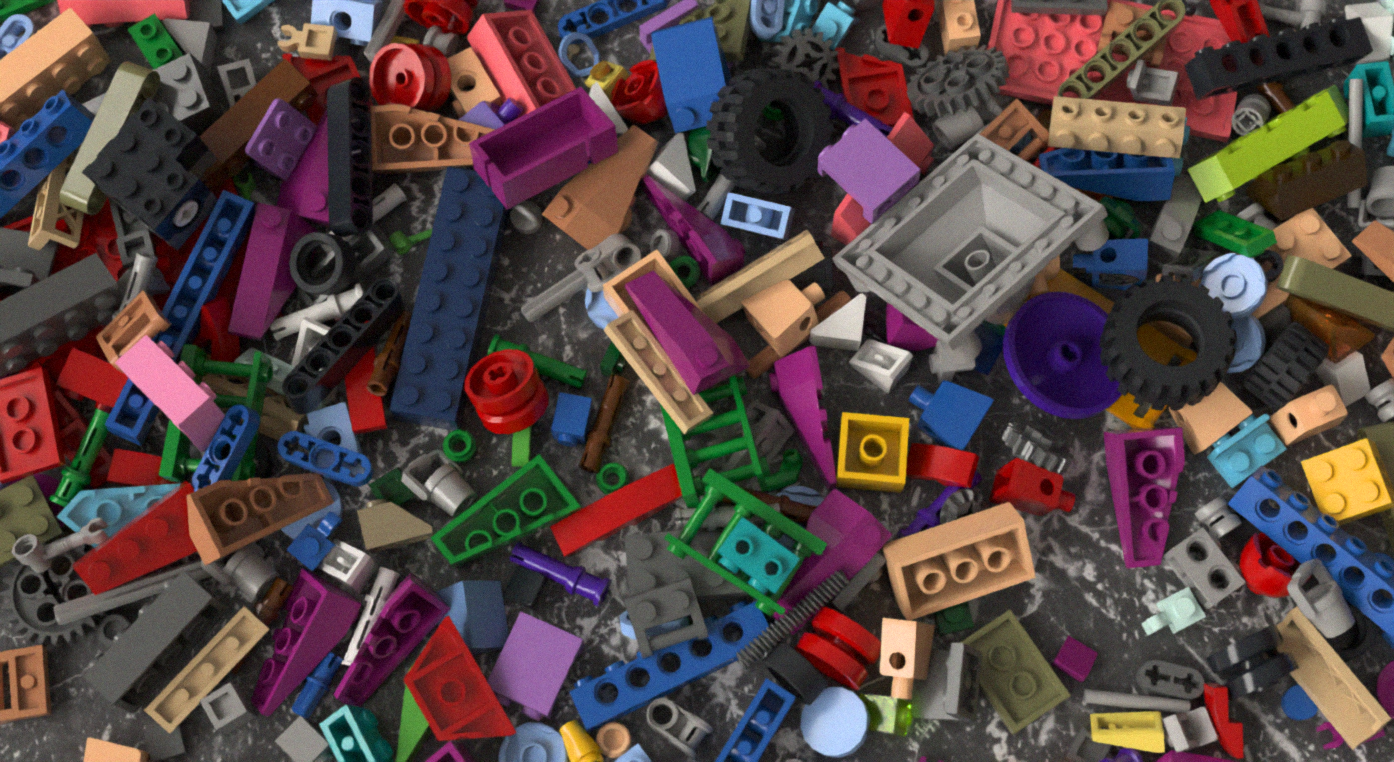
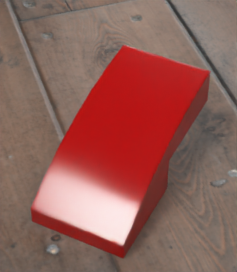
[200,296,240,363]
[906,443,980,488]
[107,448,179,487]
[1203,683,1243,758]

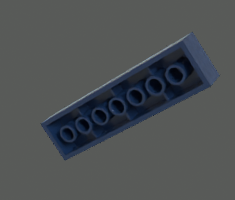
[389,166,510,431]

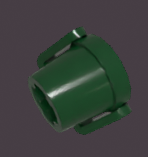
[1098,197,1143,240]

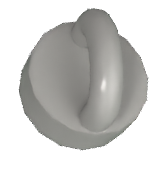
[510,201,543,234]
[650,229,683,262]

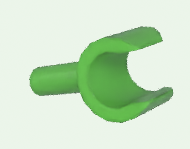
[233,172,256,202]
[389,228,433,255]

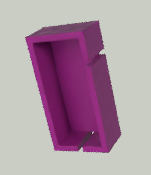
[469,87,618,210]

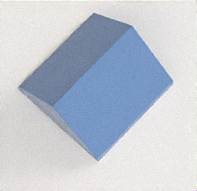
[436,580,509,655]

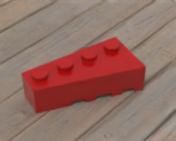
[72,481,197,596]

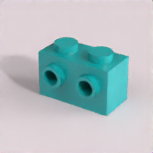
[1343,61,1394,138]
[717,517,800,595]
[319,704,394,762]

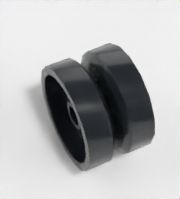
[1206,624,1300,702]

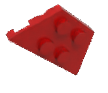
[835,47,914,128]
[282,53,373,126]
[403,615,517,741]

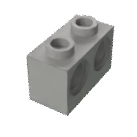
[1163,527,1246,611]

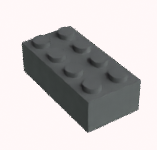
[82,53,223,134]
[0,253,121,377]
[624,525,767,604]
[83,571,229,713]

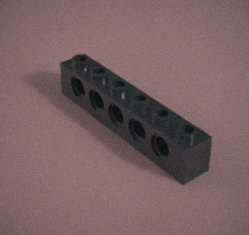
[1184,16,1373,101]

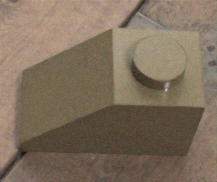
[357,499,437,554]

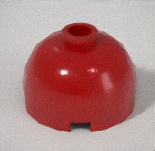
[610,60,668,124]
[1239,532,1312,598]

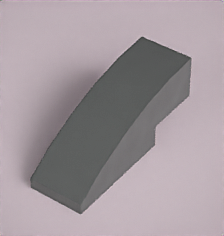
[296,225,397,307]

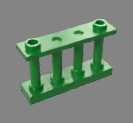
[159,344,273,483]
[660,374,771,508]
[664,468,827,617]

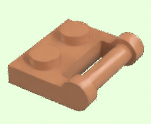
[1097,1,1172,68]
[979,98,1049,162]
[96,290,172,373]
[0,645,52,725]

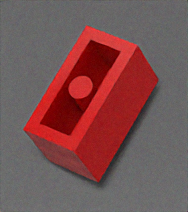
[56,347,128,414]

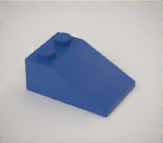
[651,16,732,133]

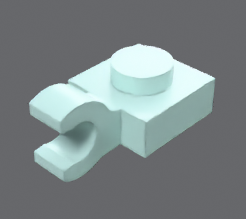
[1141,587,1206,635]

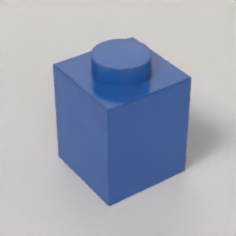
[551,392,594,447]

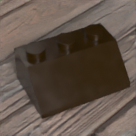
[1246,140,1368,220]

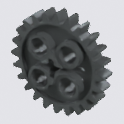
[906,45,1010,117]
[0,538,108,647]

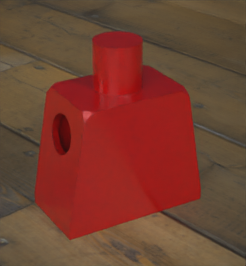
[882,0,935,49]
[988,458,1076,516]

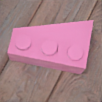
[115,335,225,452]

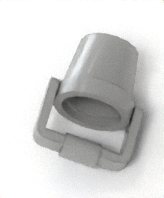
[932,94,1003,150]
[1358,166,1394,231]
[401,449,477,518]
[200,542,279,600]
[1287,558,1355,638]

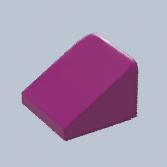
[1051,635,1098,683]

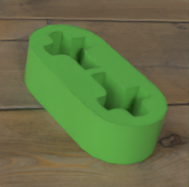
[512,425,532,467]

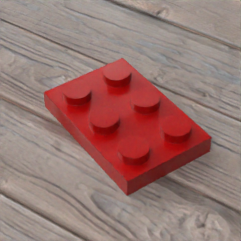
[0,367,66,484]

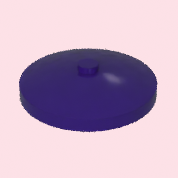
[1003,292,1122,419]

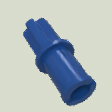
[292,652,343,719]

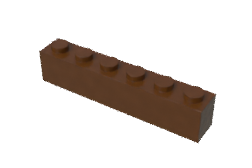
[199,59,319,195]

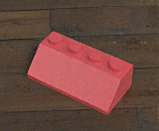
[57,0,193,28]
[466,10,576,120]
[831,112,934,246]

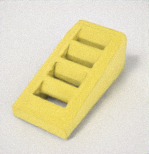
[1090,711,1165,753]

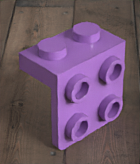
[245,98,318,181]

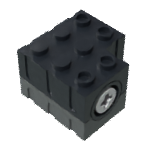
[82,97,218,251]

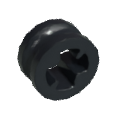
[1254,250,1284,283]

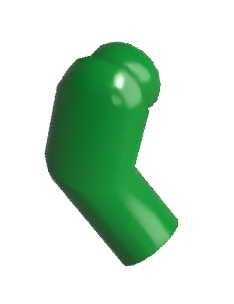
[765,448,803,493]

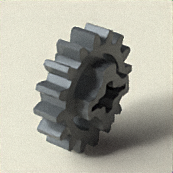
[770,28,839,89]
[1001,421,1074,474]

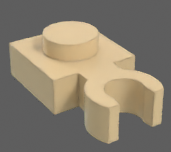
[278,23,337,60]

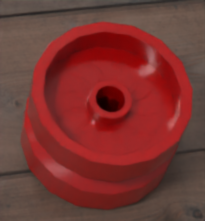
[403,0,479,35]
[369,43,452,112]
[465,349,549,434]
[795,607,881,690]

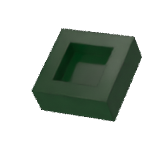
[600,341,628,378]
[368,466,416,506]
[933,601,974,636]

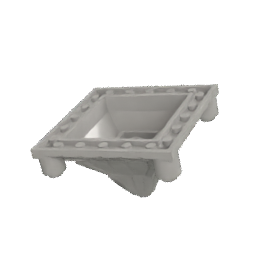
[832,133,1109,363]

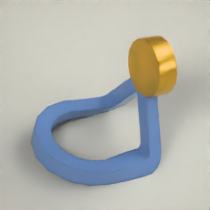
[559,32,611,80]

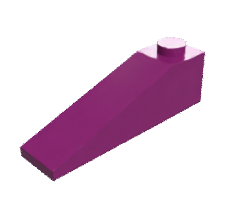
[624,270,750,395]
[1104,427,1185,569]
[772,489,892,635]

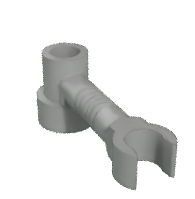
[1258,0,1326,30]
[12,518,109,573]

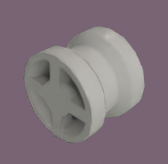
[423,25,459,59]

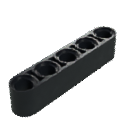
[327,77,373,237]
[282,278,405,414]

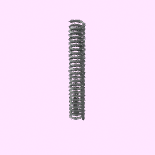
[736,570,850,670]

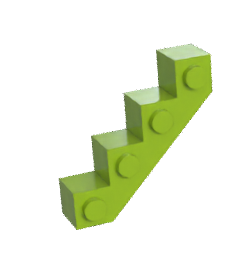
[1187,85,1349,203]

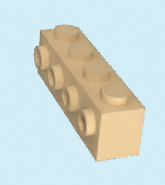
[1048,96,1186,159]

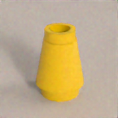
[559,720,604,762]

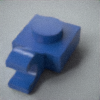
[286,511,344,571]

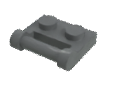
[624,576,709,659]

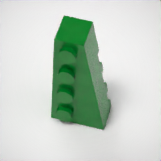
[430,454,581,568]

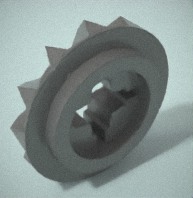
[940,489,989,525]

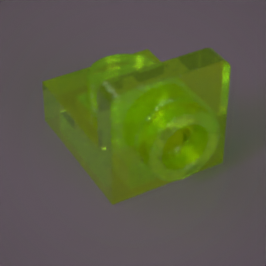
[859,693,913,737]

